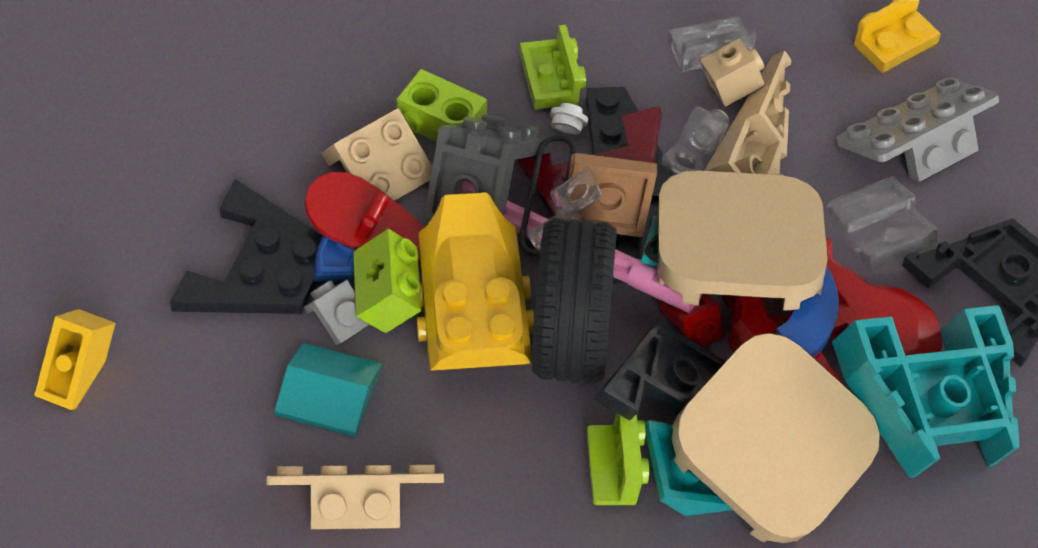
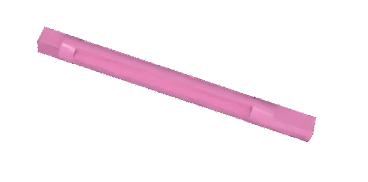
[462,180,702,313]

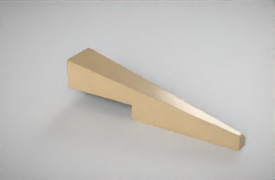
[704,50,791,176]

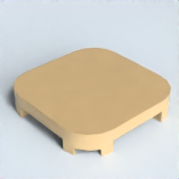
[656,171,828,310]
[671,333,880,543]

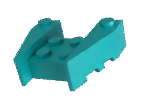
[832,305,1019,478]

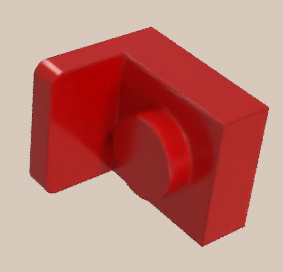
[658,294,723,347]

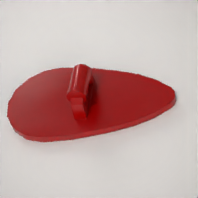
[304,172,424,263]

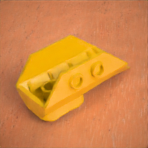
[417,192,534,371]

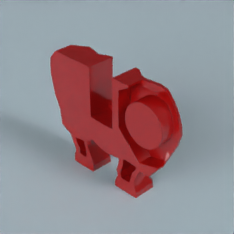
[722,237,942,385]

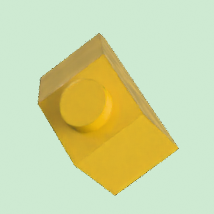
[34,309,116,410]

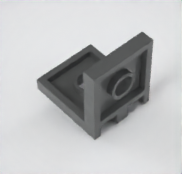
[423,114,551,221]

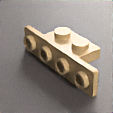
[266,464,444,529]

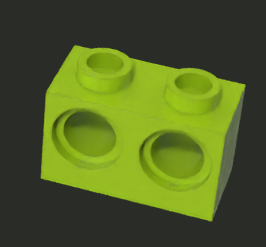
[397,69,487,142]

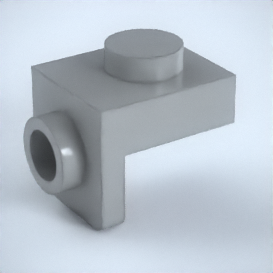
[304,280,370,346]

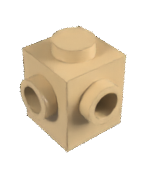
[700,38,765,107]

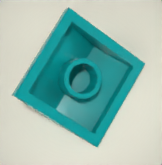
[274,343,383,437]
[645,420,733,516]

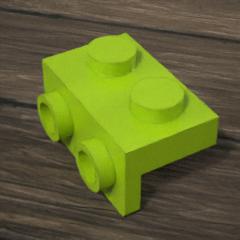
[519,24,586,110]
[587,413,649,505]

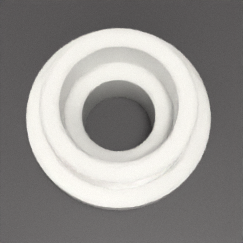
[550,103,588,135]

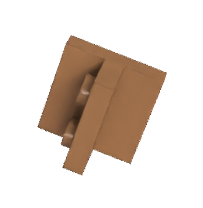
[563,153,657,237]

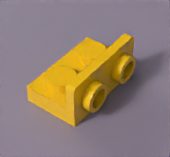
[854,0,941,73]

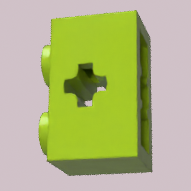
[353,229,421,333]

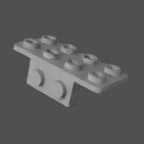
[836,78,999,182]

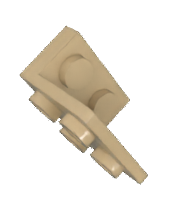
[321,108,432,200]

